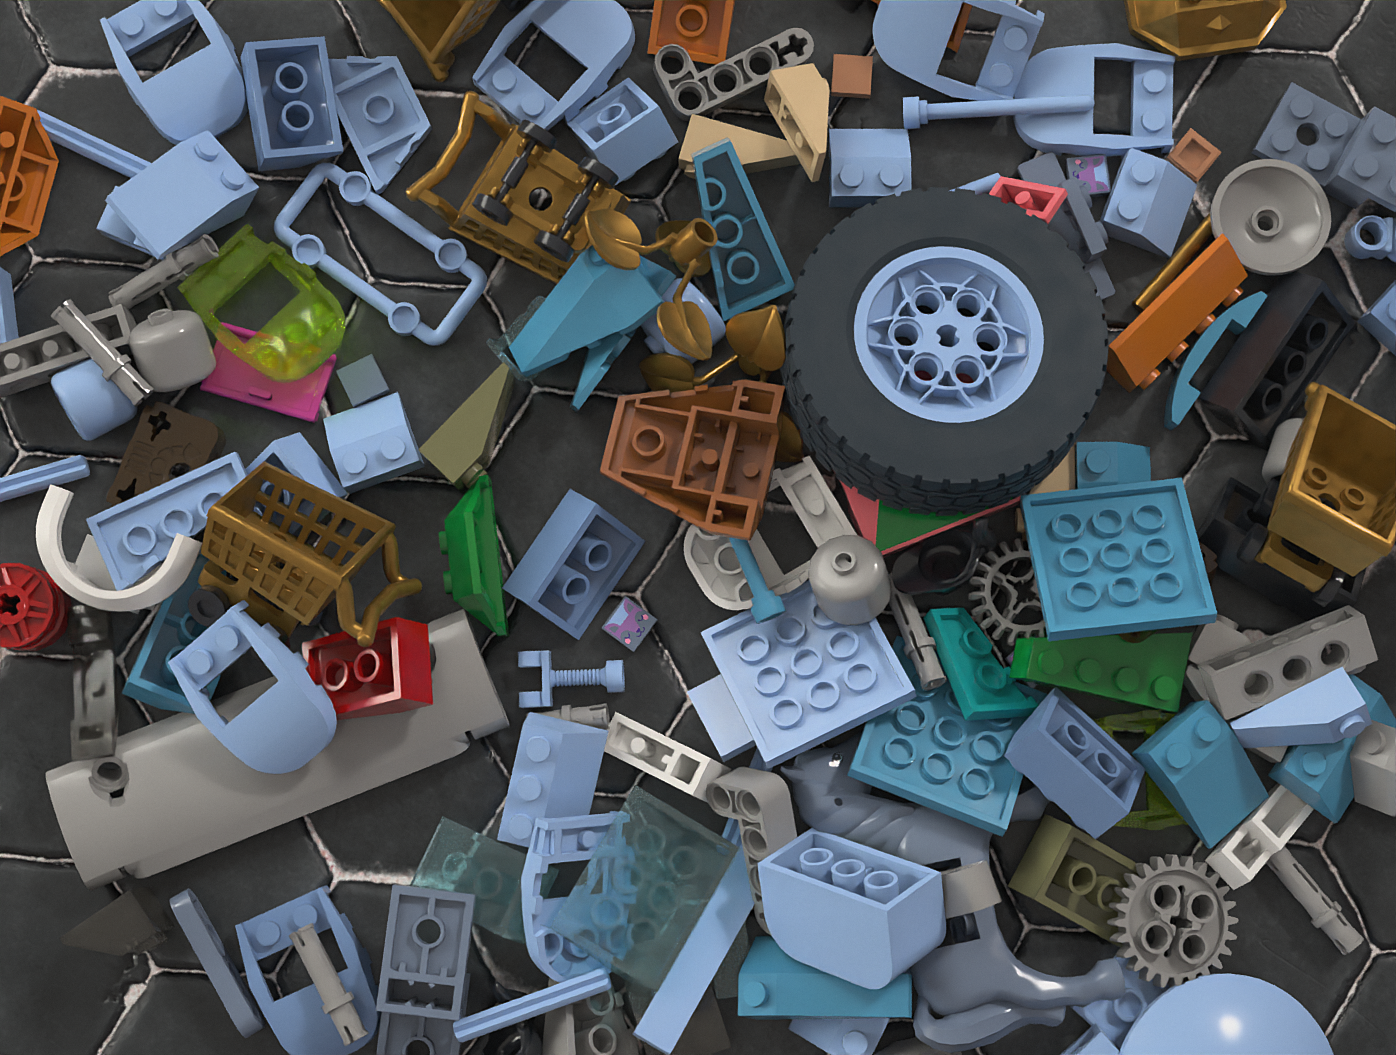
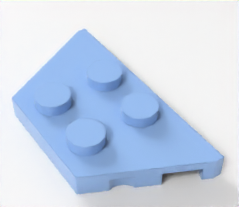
[328,56,432,194]

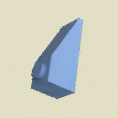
[1230,667,1372,748]

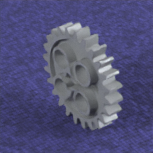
[1107,854,1238,988]

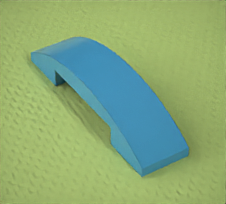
[1164,291,1268,431]

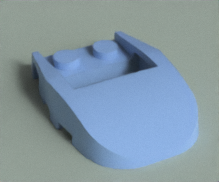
[100,0,249,145]
[472,0,635,131]
[872,0,1045,101]
[1013,43,1175,158]
[168,600,337,774]
[521,811,636,983]

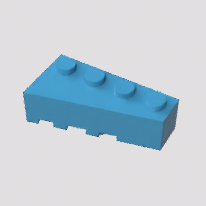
[691,137,795,321]

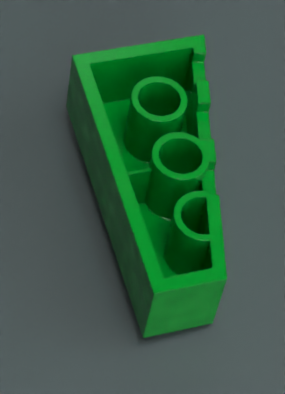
[1009,632,1193,712]

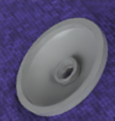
[1210,159,1331,275]

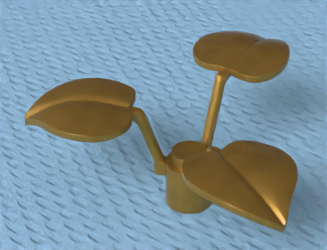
[585,209,718,361]
[639,305,804,462]

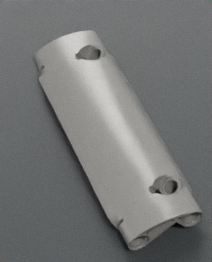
[46,609,509,891]

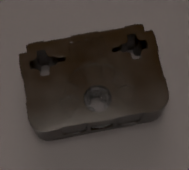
[106,401,226,508]

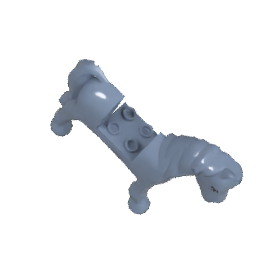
[781,732,1125,1053]

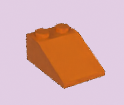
[647,0,736,65]

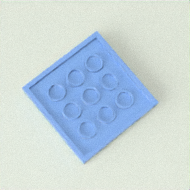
[701,580,917,769]

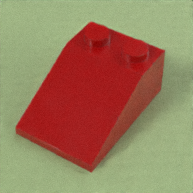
[302,617,433,720]

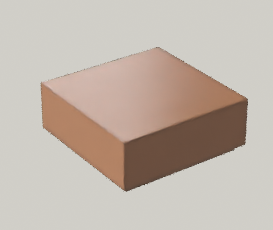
[831,54,873,99]
[1165,128,1222,183]

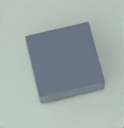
[336,354,390,407]

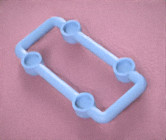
[274,162,487,346]

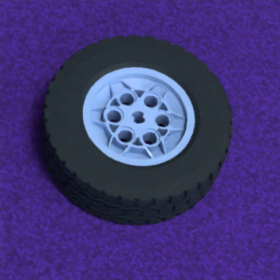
[780,187,1109,516]

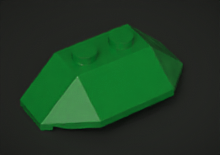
[439,475,510,638]

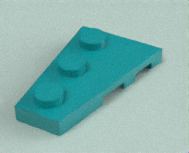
[923,608,1039,721]

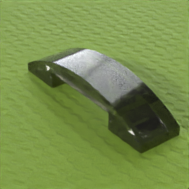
[67,604,119,762]

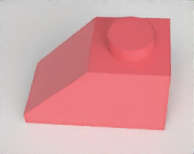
[989,176,1068,224]

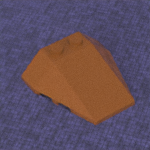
[600,379,786,541]

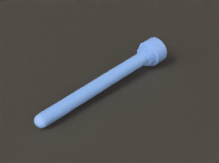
[903,95,1095,129]

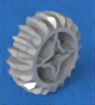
[968,538,1047,646]

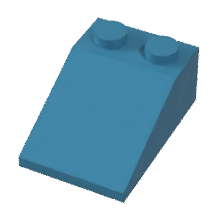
[1131,700,1269,849]

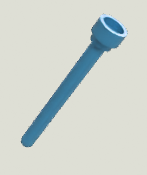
[729,537,786,624]

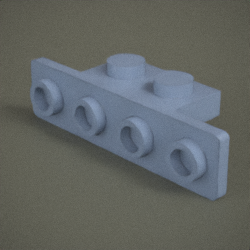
[1017,152,1115,300]

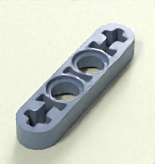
[169,888,265,1038]

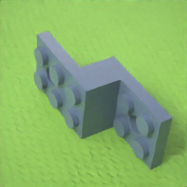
[1252,82,1396,212]
[376,884,476,1055]

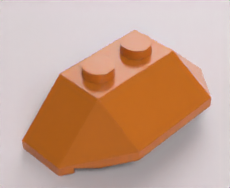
[0,96,59,257]

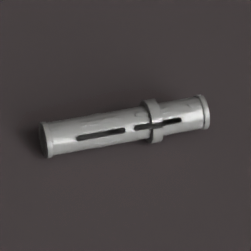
[108,234,219,310]
[51,299,154,407]
[889,573,947,690]
[1266,845,1364,955]
[289,923,369,1046]

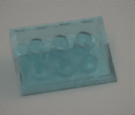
[550,785,741,997]

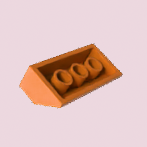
[1106,233,1248,393]

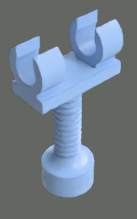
[518,650,625,708]

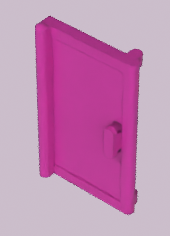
[200,322,337,423]

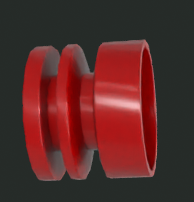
[0,563,71,651]

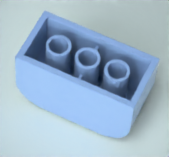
[757,828,946,989]

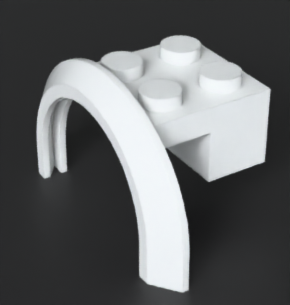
[36,484,202,614]

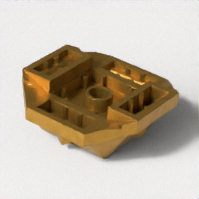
[1124,0,1287,61]

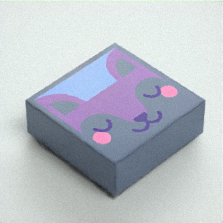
[1065,154,1111,197]
[602,596,658,652]

